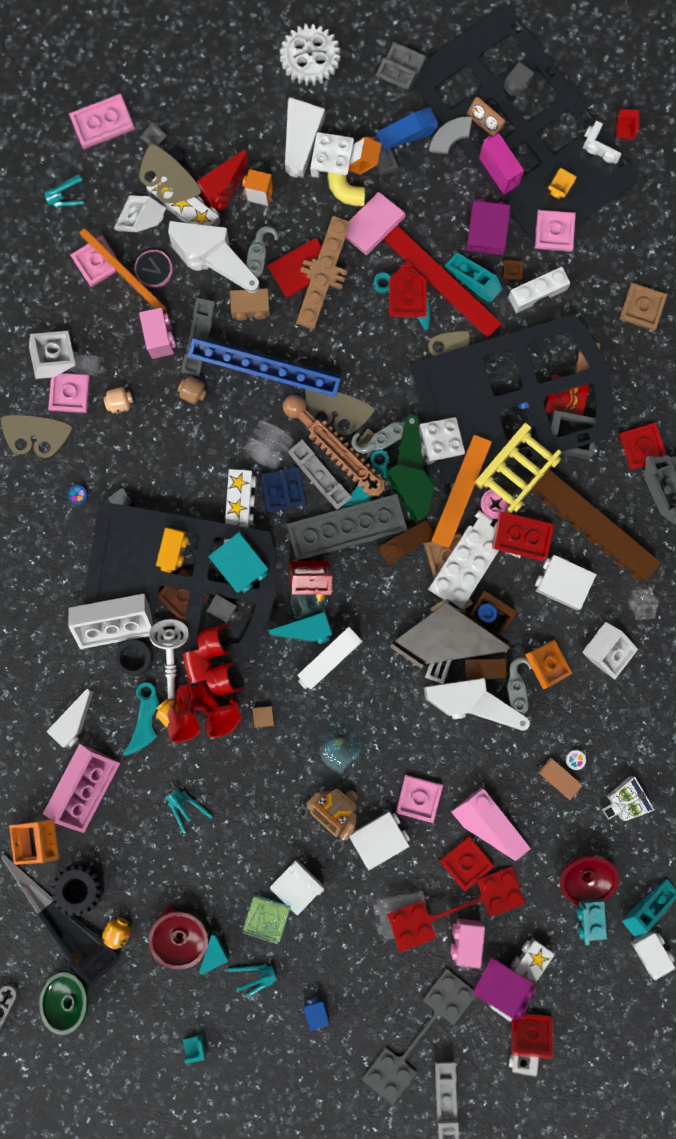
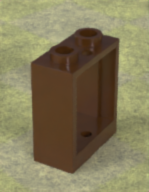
[469,591,517,636]

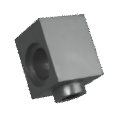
[504,62,534,98]
[207,594,239,623]

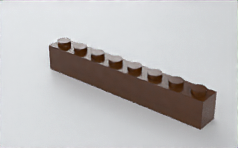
[527,464,661,582]

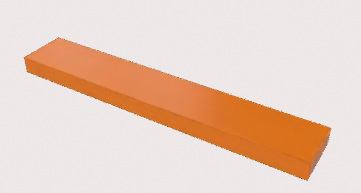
[80,229,167,314]
[431,435,492,549]

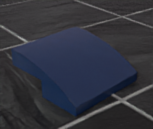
[259,467,306,512]

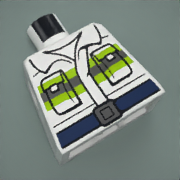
[603,776,654,821]

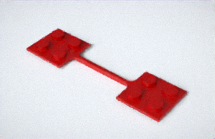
[387,866,525,952]

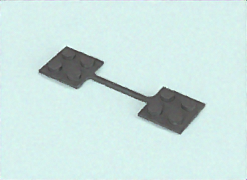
[361,968,476,1105]

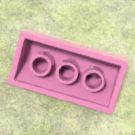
[43,744,120,833]

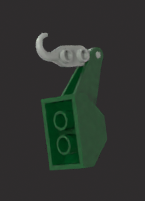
[351,414,435,525]

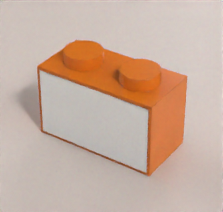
[349,137,382,175]
[242,169,273,206]

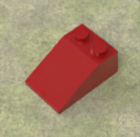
[198,149,249,211]

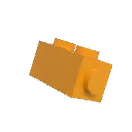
[156,527,189,573]

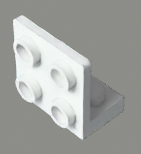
[311,132,354,178]
[419,418,465,466]
[270,859,325,915]

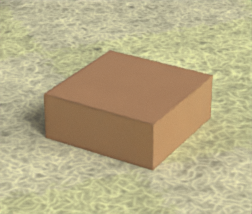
[252,706,274,728]

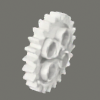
[280,24,340,85]

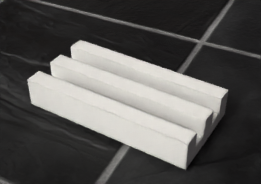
[425,660,452,684]

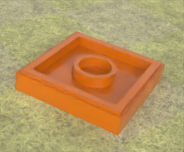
[526,639,573,690]

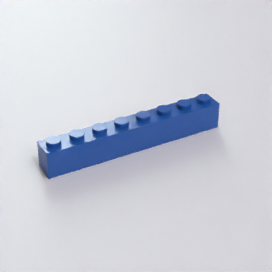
[188,336,342,397]

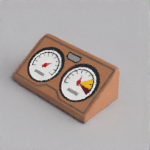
[467,97,505,137]

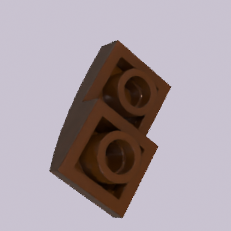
[465,658,507,679]

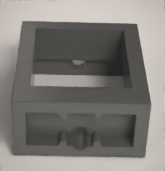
[550,410,598,459]

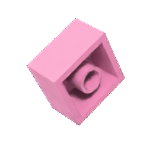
[139,308,176,359]
[451,918,485,968]

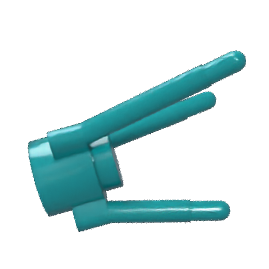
[44,175,84,208]
[166,788,213,834]
[227,963,277,997]

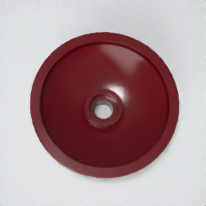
[560,855,619,905]
[148,911,208,969]

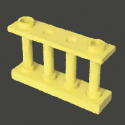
[475,423,561,513]

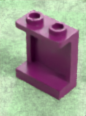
[466,199,510,255]
[473,958,537,1020]

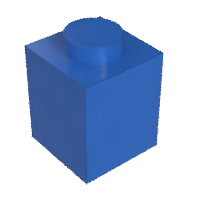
[304,996,329,1031]

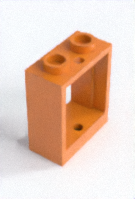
[9,819,59,865]

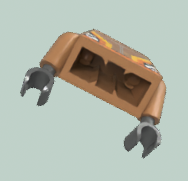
[297,789,357,851]

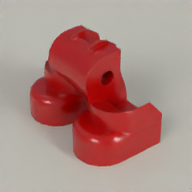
[182,624,245,695]
[167,682,242,743]

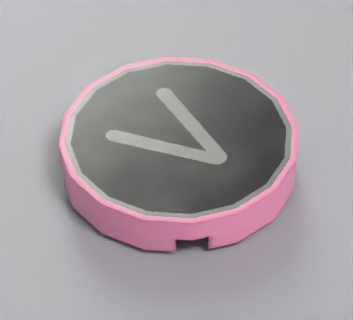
[135,250,172,288]

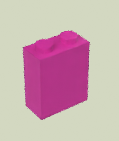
[479,134,524,194]

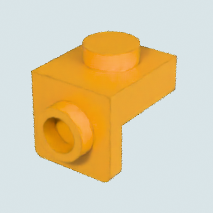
[548,168,577,199]

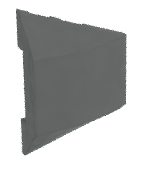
[645,456,676,525]

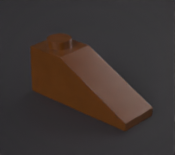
[378,520,434,566]

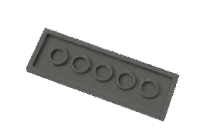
[287,494,407,561]

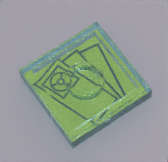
[242,894,291,944]

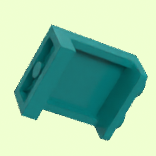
[208,532,269,593]

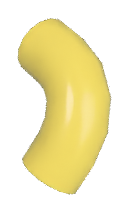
[328,172,365,206]

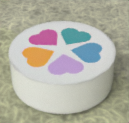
[565,750,586,770]

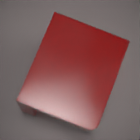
[616,109,639,139]

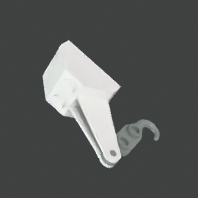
[168,221,278,293]
[424,657,532,730]

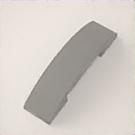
[288,440,352,510]
[435,1062,459,1139]

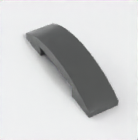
[181,298,215,377]

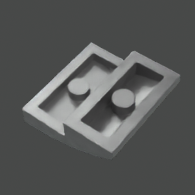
[376,42,427,90]

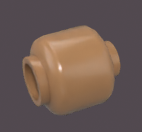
[177,376,207,404]

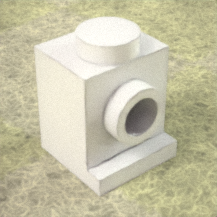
[509,1055,539,1077]

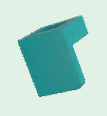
[183,1034,207,1064]

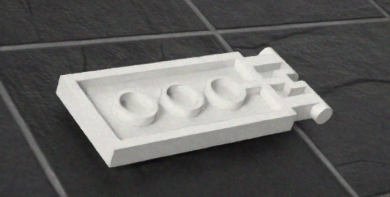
[428,510,498,608]

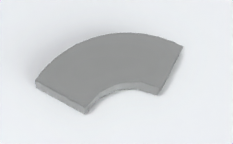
[429,117,472,154]

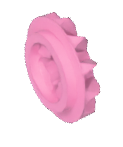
[480,489,511,519]

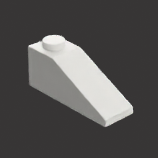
[47,689,93,748]

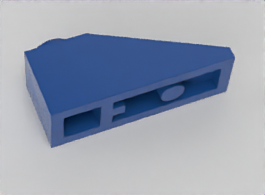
[376,107,438,151]

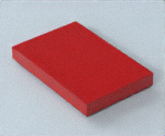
[267,238,322,299]
[492,511,554,561]

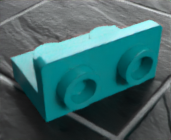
[577,899,607,946]

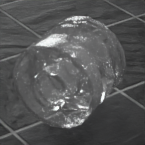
[242,420,294,469]

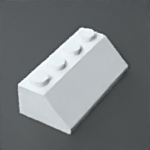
[68,594,153,649]

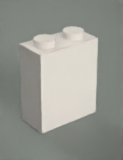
[535,555,596,611]
[350,811,410,871]

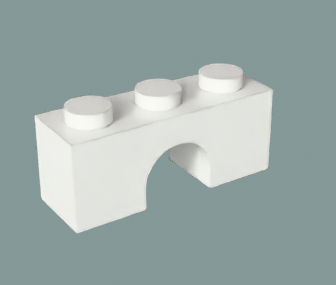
[508,267,570,313]

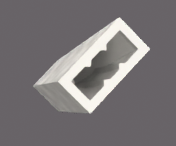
[285,97,325,177]
[298,627,362,690]

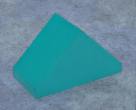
[199,931,229,974]

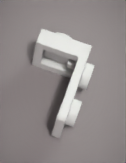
[583,121,621,164]

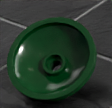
[39,972,89,1035]

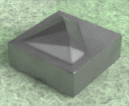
[140,122,167,146]

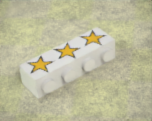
[147,177,220,227]
[224,469,256,544]
[488,938,554,1021]

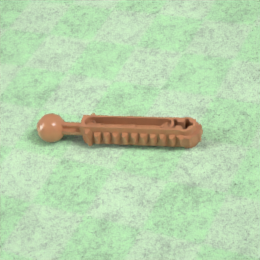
[283,394,386,497]

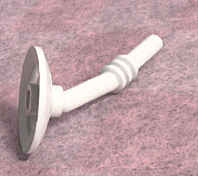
[149,619,189,699]

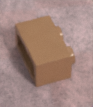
[230,288,270,320]

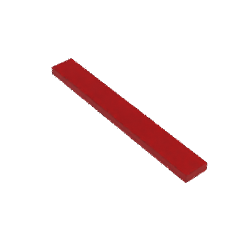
[383,226,501,338]

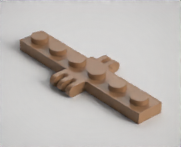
[296,216,350,330]

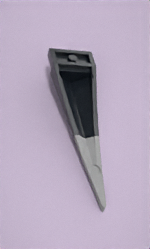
[2,855,120,987]

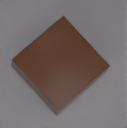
[503,260,523,282]

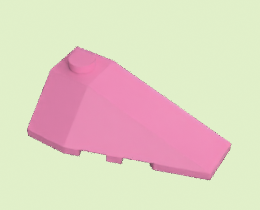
[451,787,531,861]

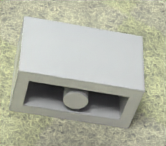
[631,930,675,980]

